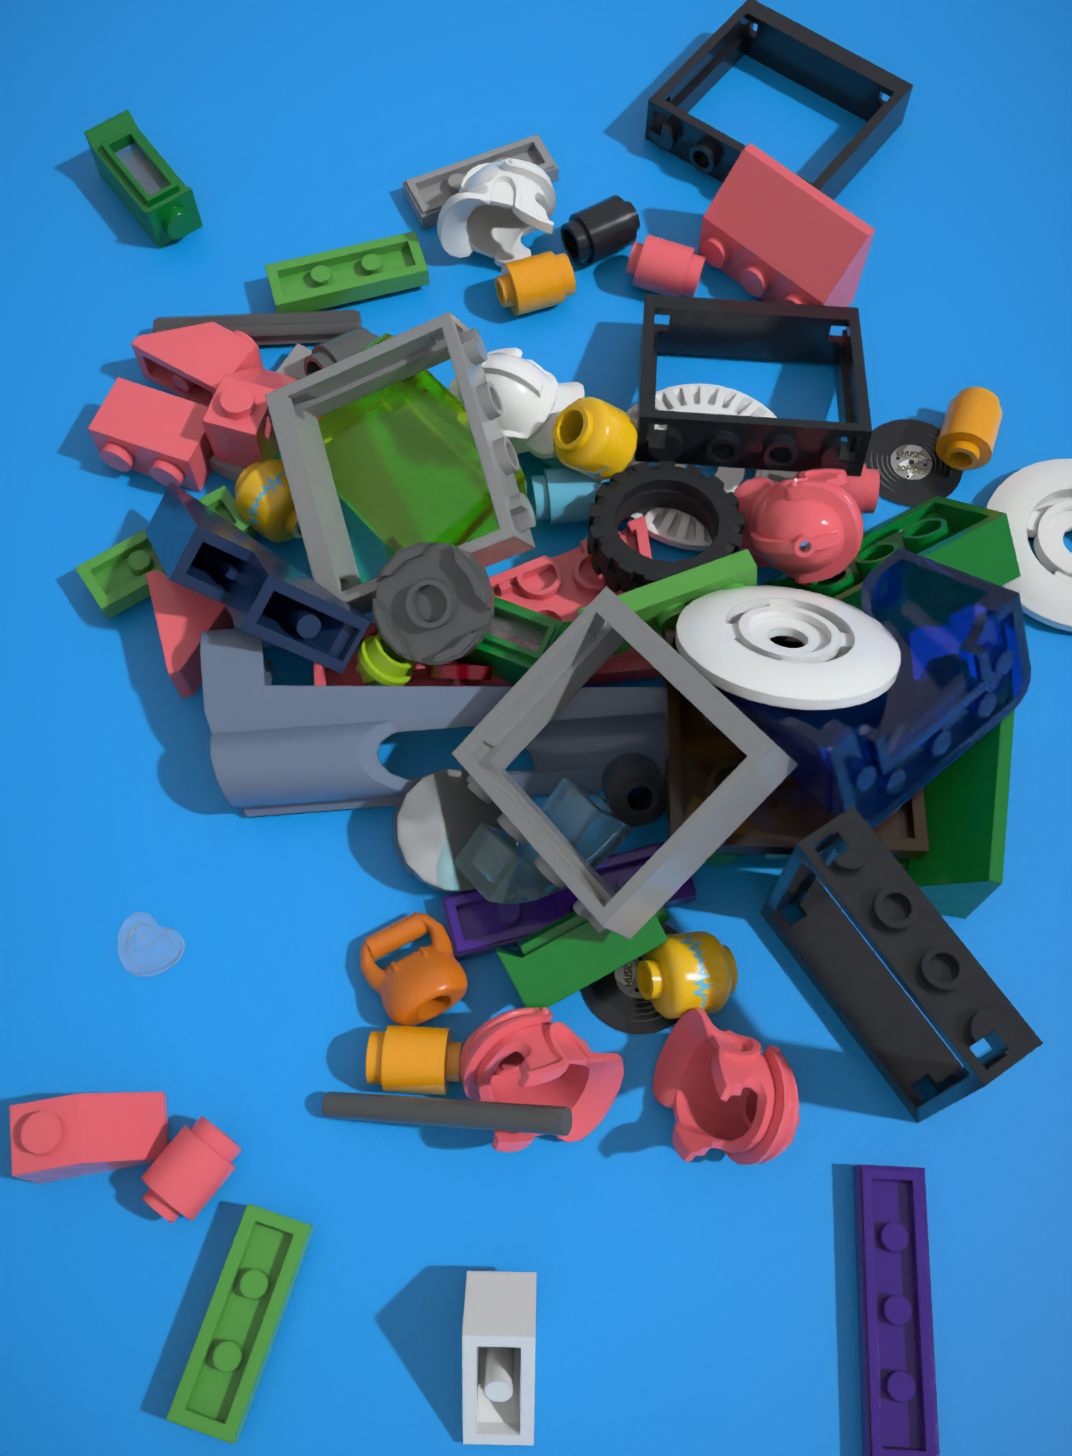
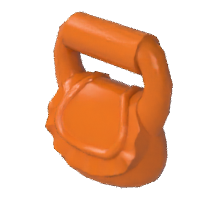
[360,912,468,1026]

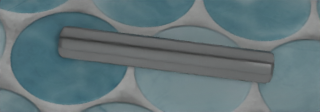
[153,310,362,346]

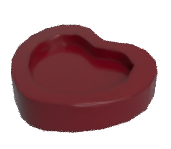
[429,662,492,686]

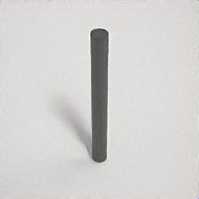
[322,1091,572,1136]

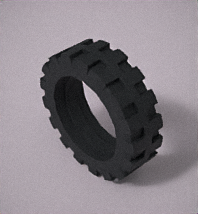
[587,461,745,593]

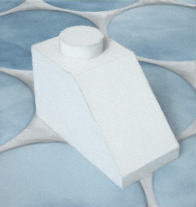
[462,1271,537,1446]

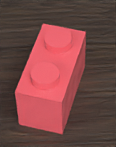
[88,377,214,492]

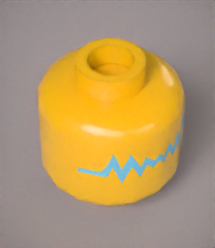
[552,396,638,480]
[234,459,302,543]
[636,931,738,1019]

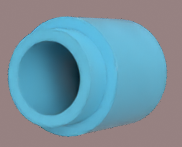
[530,467,610,525]

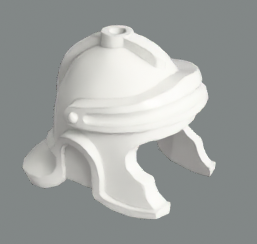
[437,158,556,267]
[448,348,585,459]

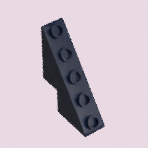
[145,482,371,674]

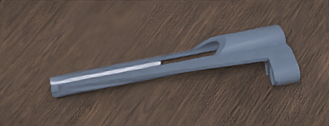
[200,628,666,817]

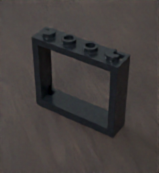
[645,0,913,200]
[635,294,872,476]
[760,806,1043,1123]

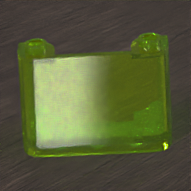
[317,333,527,559]

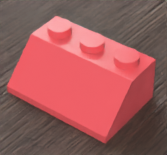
[698,143,875,307]

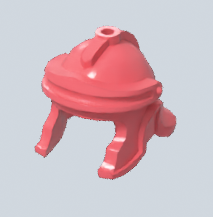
[734,468,863,586]
[459,1007,624,1152]
[652,1007,800,1165]

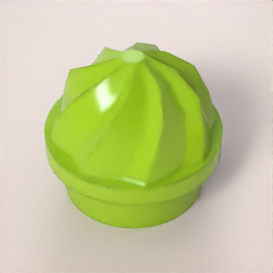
[355,632,416,686]

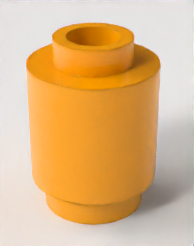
[495,251,576,316]
[936,387,1003,471]
[366,1025,463,1095]

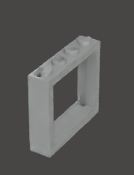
[265,312,536,615]
[451,586,798,939]

